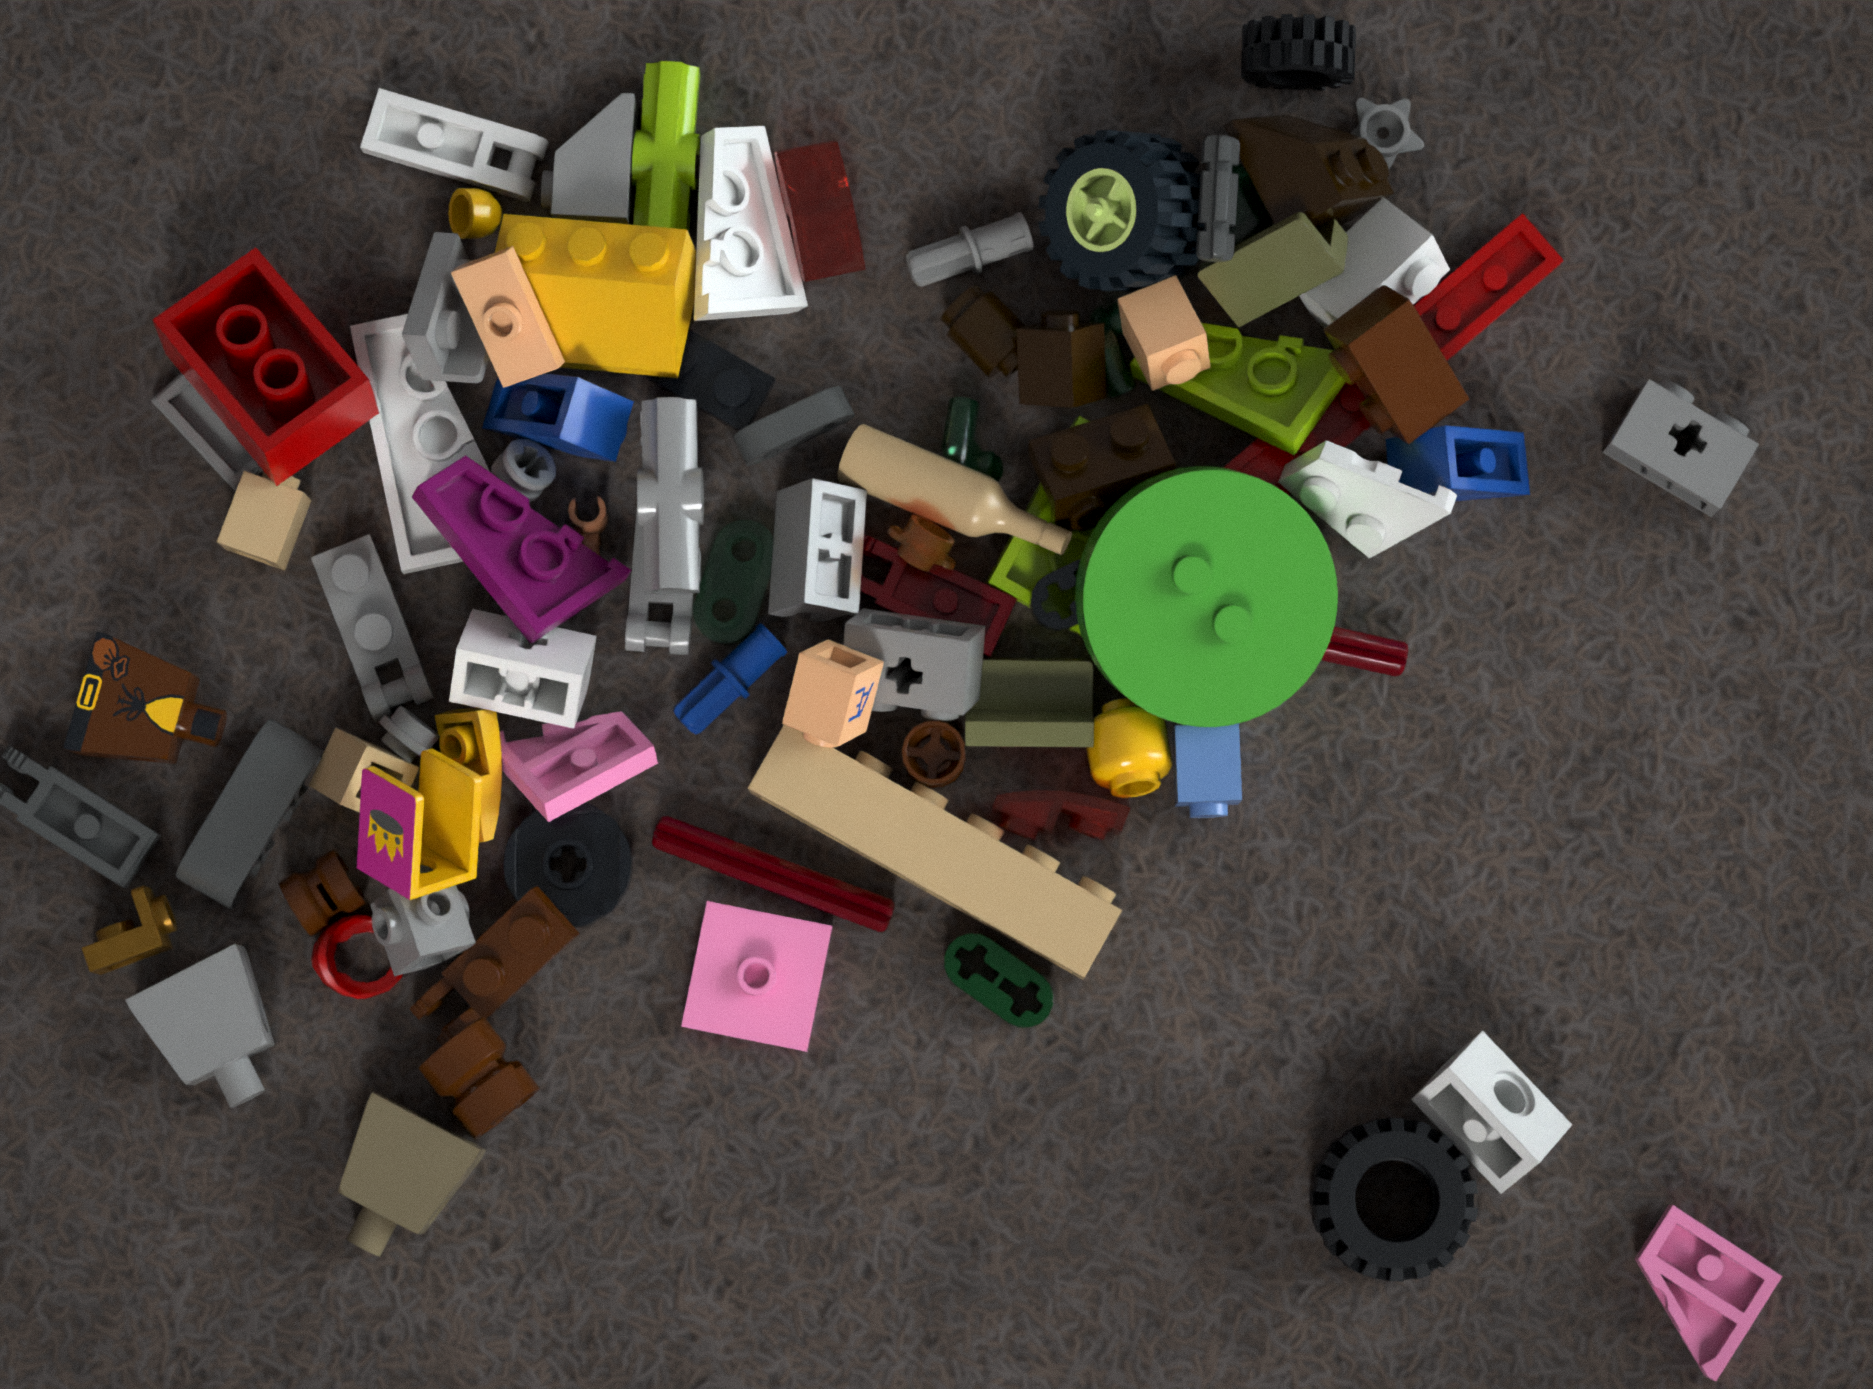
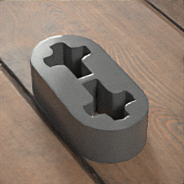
[733,386,855,466]

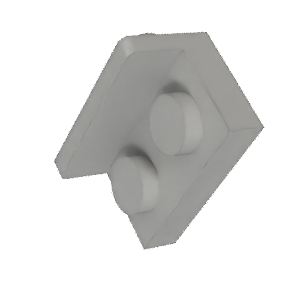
[402,232,489,383]

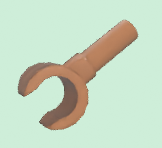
[568,496,609,556]

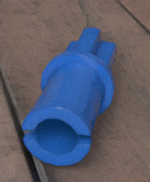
[673,623,788,735]

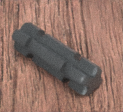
[1196,135,1240,263]

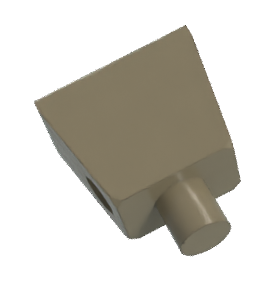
[338,1092,486,1257]

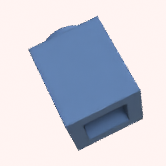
[1172,723,1242,818]

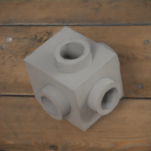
[370,869,476,976]

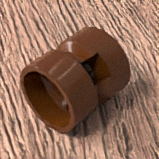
[418,1017,540,1140]

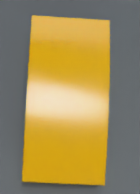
[434,708,502,843]

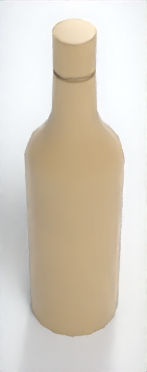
[838,424,1072,555]

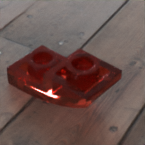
[774,140,866,282]
[992,790,1131,841]

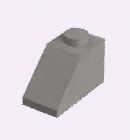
[541,93,638,224]

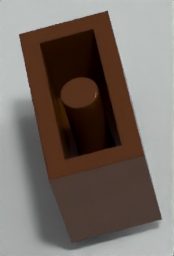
[1323,285,1469,445]

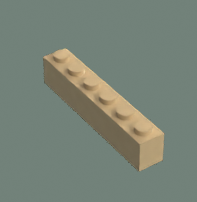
[748,725,1122,980]

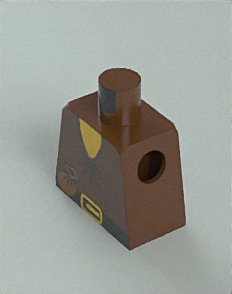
[63,631,227,764]

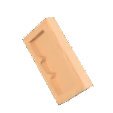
[451,246,565,388]

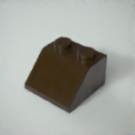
[1224,115,1395,228]

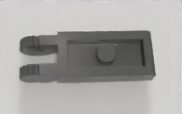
[0,745,162,889]

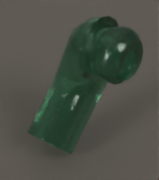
[941,397,1004,482]

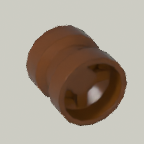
[902,720,966,789]
[278,849,367,936]

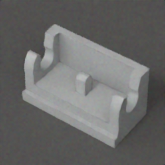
[768,478,867,622]

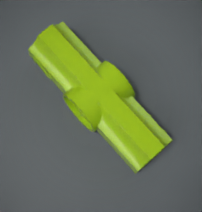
[632,61,700,232]

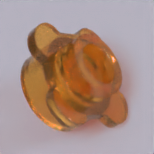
[887,515,956,572]

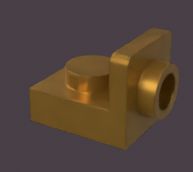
[82,885,177,975]

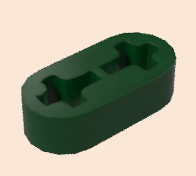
[944,933,1053,1028]

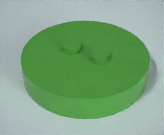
[1075,466,1338,727]

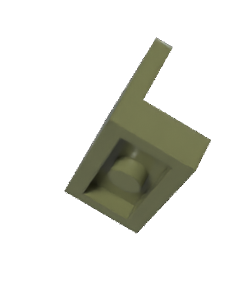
[1198,212,1349,327]
[965,657,1094,747]

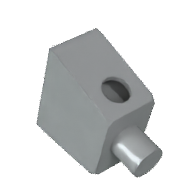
[125,944,275,1108]

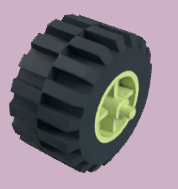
[1038,130,1204,292]

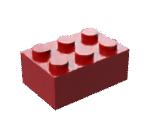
[152,247,379,486]

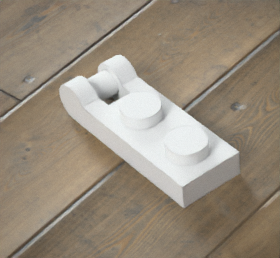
[360,88,549,202]

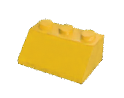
[495,214,696,378]

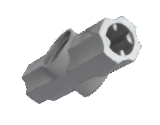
[637,397,704,596]

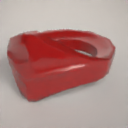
[311,915,403,999]

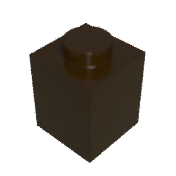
[1016,310,1107,408]

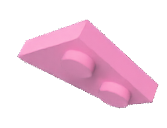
[500,711,658,822]
[1635,1205,1783,1381]

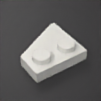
[1278,440,1457,559]

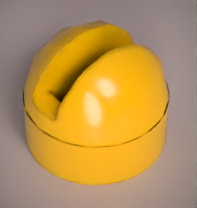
[448,188,502,239]

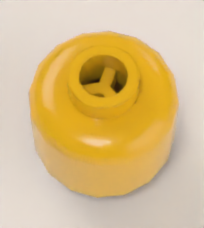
[1086,698,1173,798]

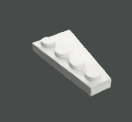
[350,314,490,574]

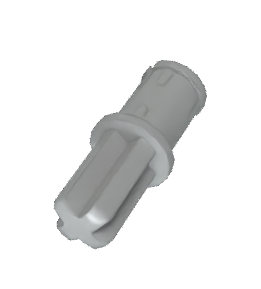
[906,212,1034,287]

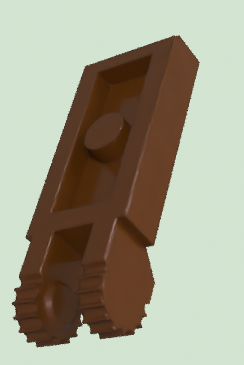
[410,886,580,1046]

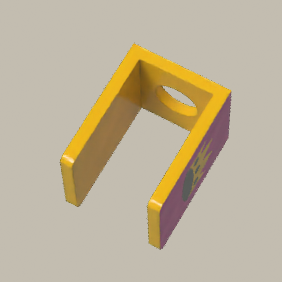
[357,748,483,900]

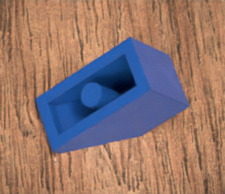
[482,373,634,462]
[1385,425,1530,501]

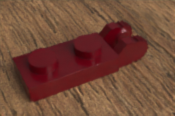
[860,534,1017,658]

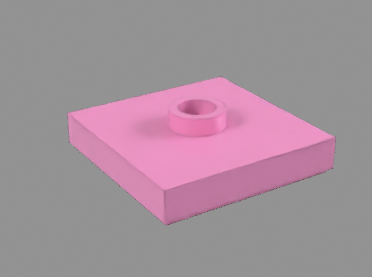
[681,901,833,1052]

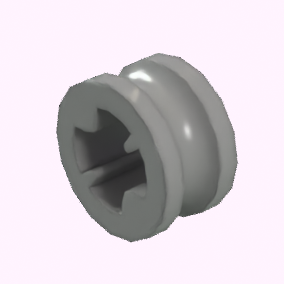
[491,439,556,503]

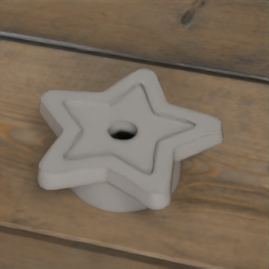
[1350,98,1424,169]

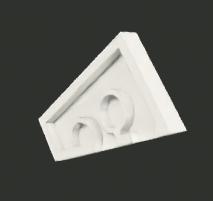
[694,126,808,321]

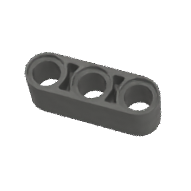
[176,719,325,910]

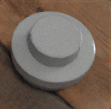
[379,706,440,763]

